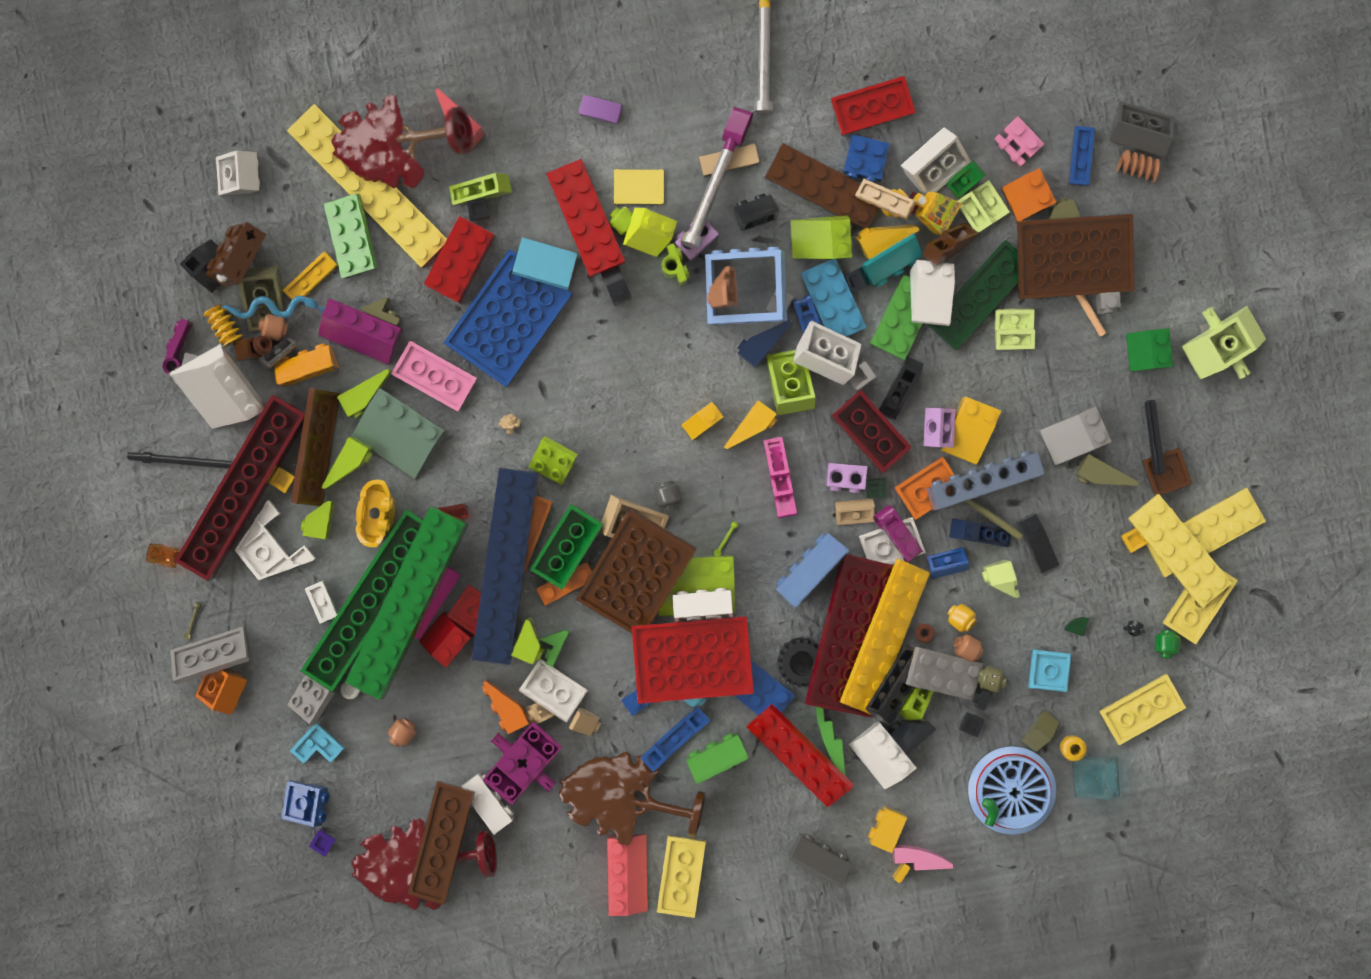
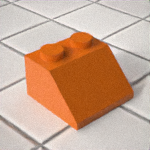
[1001,168,1057,221]
[195,668,247,715]

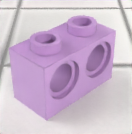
[675,220,719,262]
[826,463,867,493]

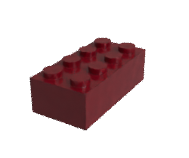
[830,390,912,473]

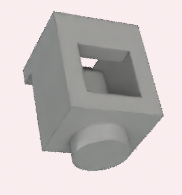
[1096,292,1121,314]

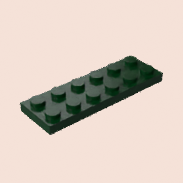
[927,239,1018,351]

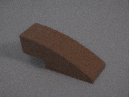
[922,222,979,266]

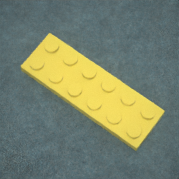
[1146,488,1266,577]
[1127,494,1232,608]

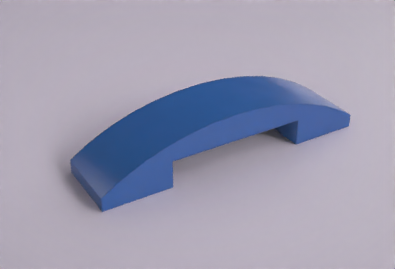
[640,706,710,772]

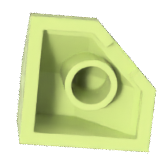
[982,560,1020,598]

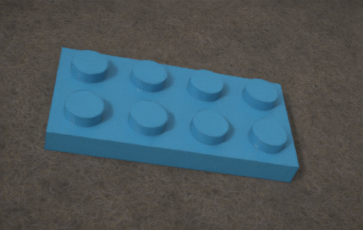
[800,259,867,337]

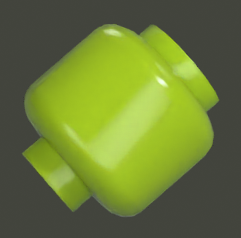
[609,207,633,235]

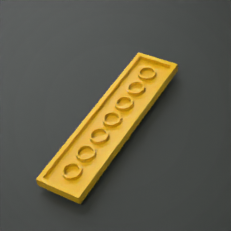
[840,559,930,714]

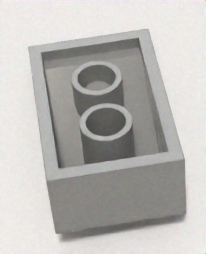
[1039,407,1112,465]

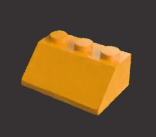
[274,343,339,387]

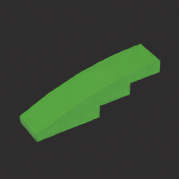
[815,707,845,775]

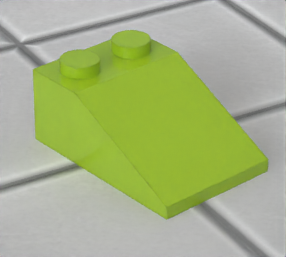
[790,215,852,259]
[766,350,815,415]

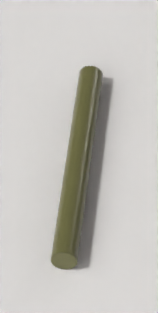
[963,499,1024,540]

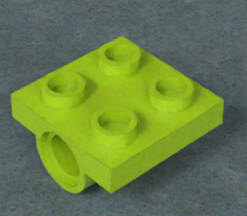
[662,243,689,286]
[529,436,578,485]

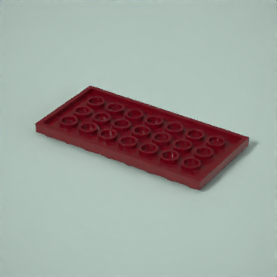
[804,554,894,718]

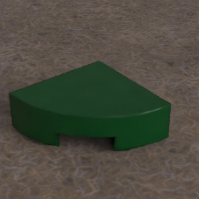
[1064,617,1089,636]

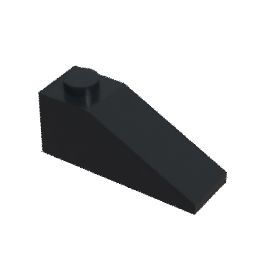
[601,266,632,306]
[879,356,924,419]
[1015,514,1059,573]

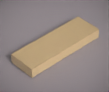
[699,144,759,177]
[855,179,916,220]

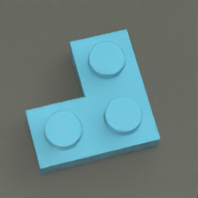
[290,722,345,764]

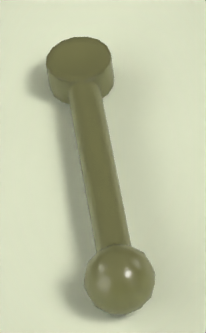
[184,602,201,640]

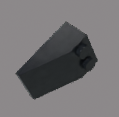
[734,193,780,231]

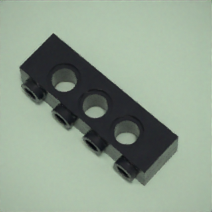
[866,645,915,726]

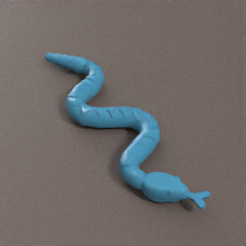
[224,296,325,319]

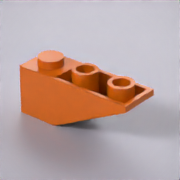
[482,679,530,734]

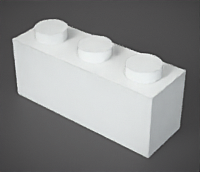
[461,772,514,834]

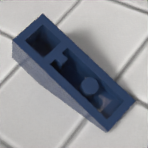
[737,320,792,368]

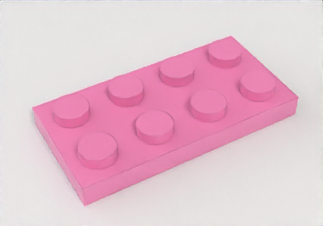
[391,341,478,412]

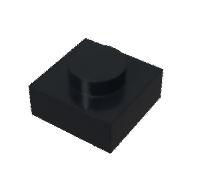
[466,198,489,221]
[844,268,870,294]
[973,688,990,710]
[959,712,985,737]

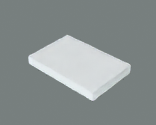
[858,517,926,565]
[519,659,588,723]

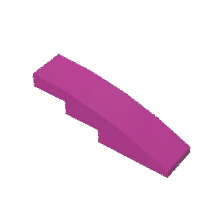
[763,437,797,519]

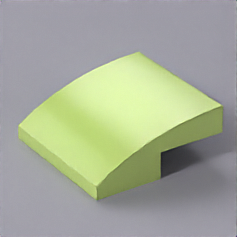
[957,180,1010,233]
[995,308,1035,350]

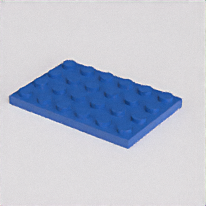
[444,249,573,388]

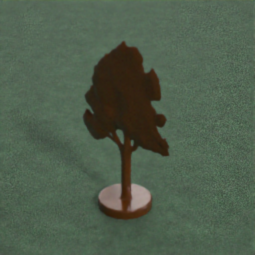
[558,752,706,846]

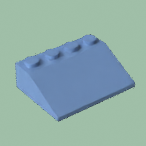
[776,533,848,608]

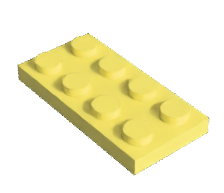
[1162,570,1238,644]
[1099,674,1186,745]
[657,835,706,918]

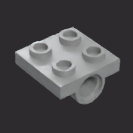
[287,675,334,726]

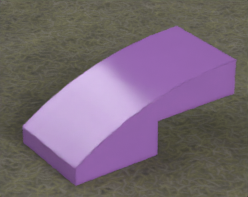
[578,95,623,124]

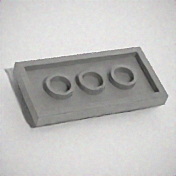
[170,627,249,685]
[905,647,983,700]

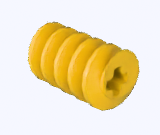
[204,304,243,348]

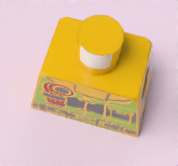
[913,191,962,235]

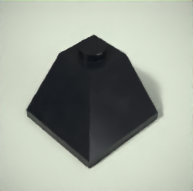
[888,720,936,754]

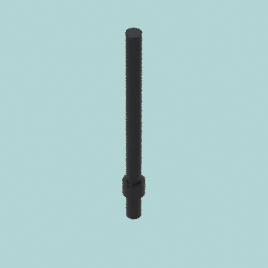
[127,452,233,469]

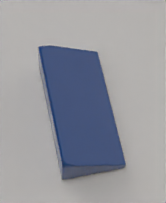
[927,547,969,579]

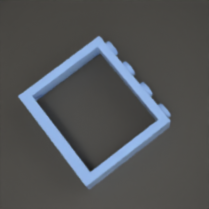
[705,247,787,325]

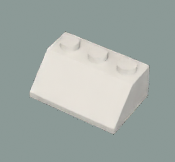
[901,128,971,196]
[793,321,861,385]
[673,588,733,622]
[848,721,917,789]

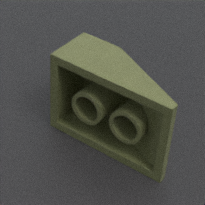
[239,265,287,331]

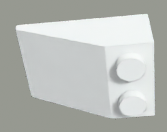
[910,260,955,326]

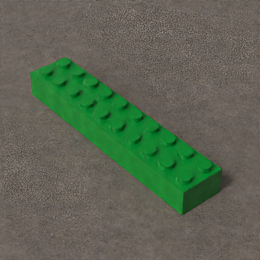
[345,506,469,700]
[300,509,424,692]

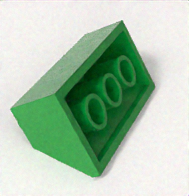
[530,504,603,590]

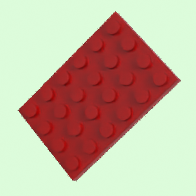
[631,616,754,704]

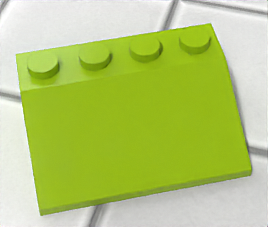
[659,556,735,616]

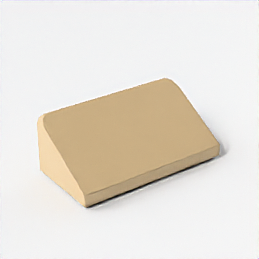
[835,499,875,525]

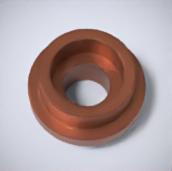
[253,336,272,355]
[915,623,934,643]

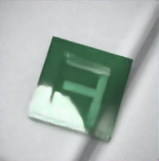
[866,478,886,499]

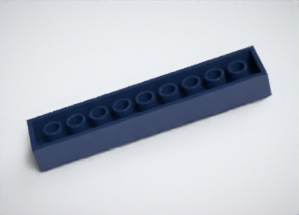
[472,467,539,665]

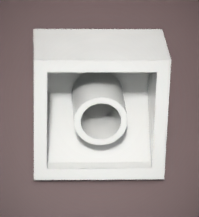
[216,151,260,195]

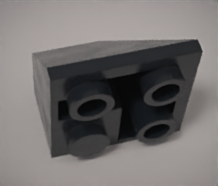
[179,239,221,293]

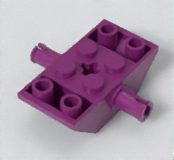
[483,721,562,805]

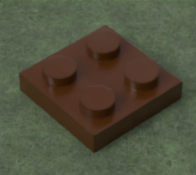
[1142,448,1192,496]

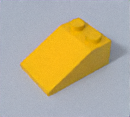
[941,396,1001,465]

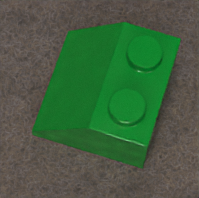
[1126,328,1173,372]

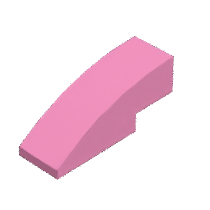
[893,845,953,870]

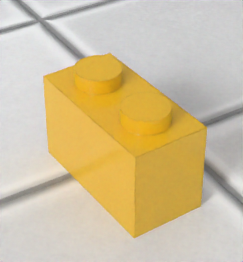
[868,806,907,853]

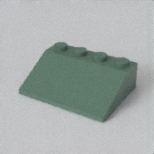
[351,388,447,479]

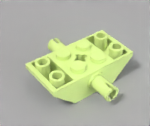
[1181,306,1266,379]

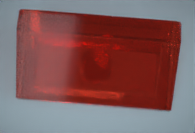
[427,503,469,519]

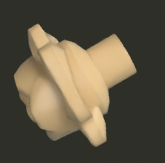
[498,414,522,434]

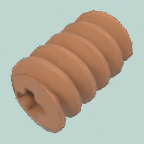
[1116,150,1160,183]

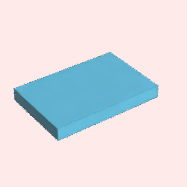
[512,237,577,290]

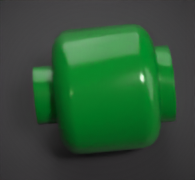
[1154,630,1181,659]

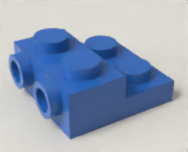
[843,134,890,183]
[281,780,330,827]

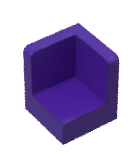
[309,827,336,857]

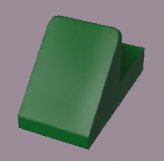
[946,160,986,199]

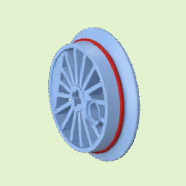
[968,746,1056,835]

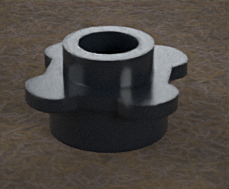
[1123,621,1145,637]

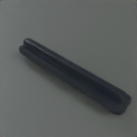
[1145,400,1165,475]

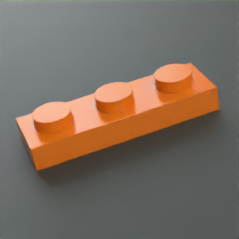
[536,562,592,605]

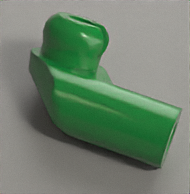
[982,798,999,827]

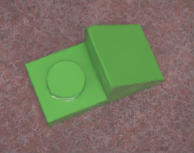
[540,629,570,667]

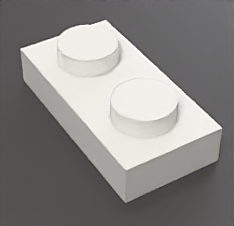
[305,581,338,624]

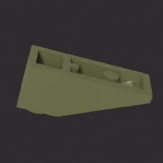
[1074,454,1139,486]

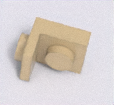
[526,703,555,724]

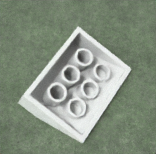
[170,344,264,429]

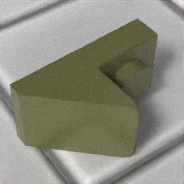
[361,297,402,327]

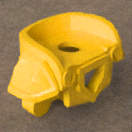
[356,480,397,547]

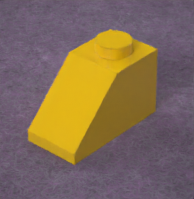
[681,402,723,440]

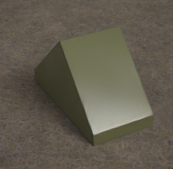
[1021,710,1059,752]

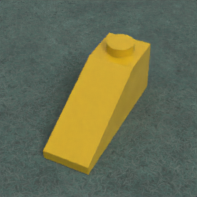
[855,224,919,260]
[724,400,777,449]

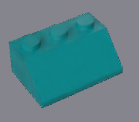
[860,233,923,287]

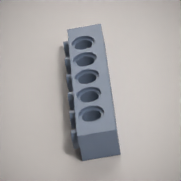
[926,450,1045,510]

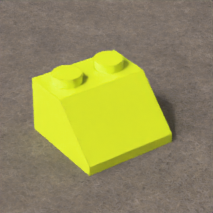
[623,208,677,257]

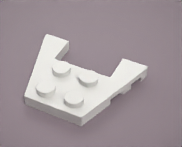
[235,500,316,580]

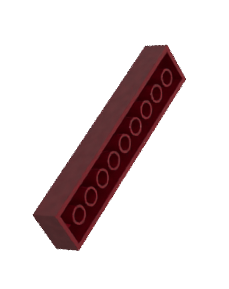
[174,395,305,581]

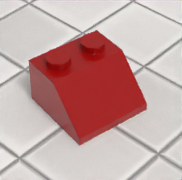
[419,612,473,667]

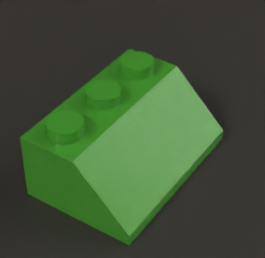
[686,732,749,784]

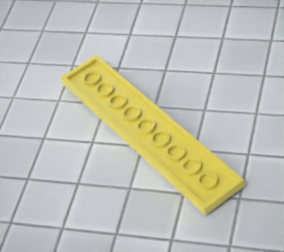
[287,104,447,268]

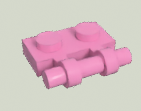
[994,117,1044,167]

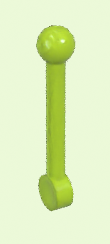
[714,522,738,556]

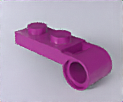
[162,318,193,375]
[873,505,923,562]

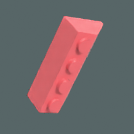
[607,834,648,916]

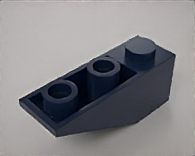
[949,519,1011,547]

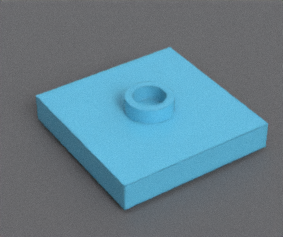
[1028,649,1071,692]

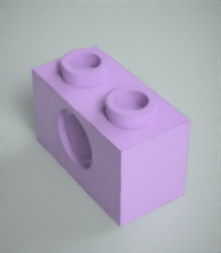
[924,408,956,448]

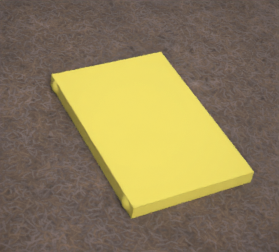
[614,169,664,205]

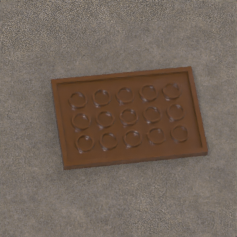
[1017,213,1134,299]
[576,508,697,633]

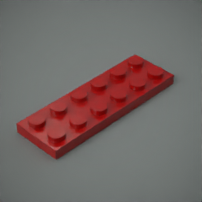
[546,159,626,278]
[746,704,854,807]

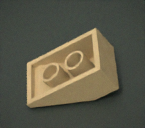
[599,495,669,538]

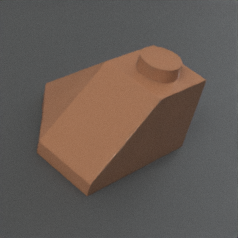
[707,266,738,308]

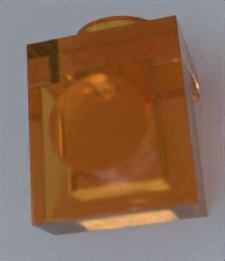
[145,543,180,568]

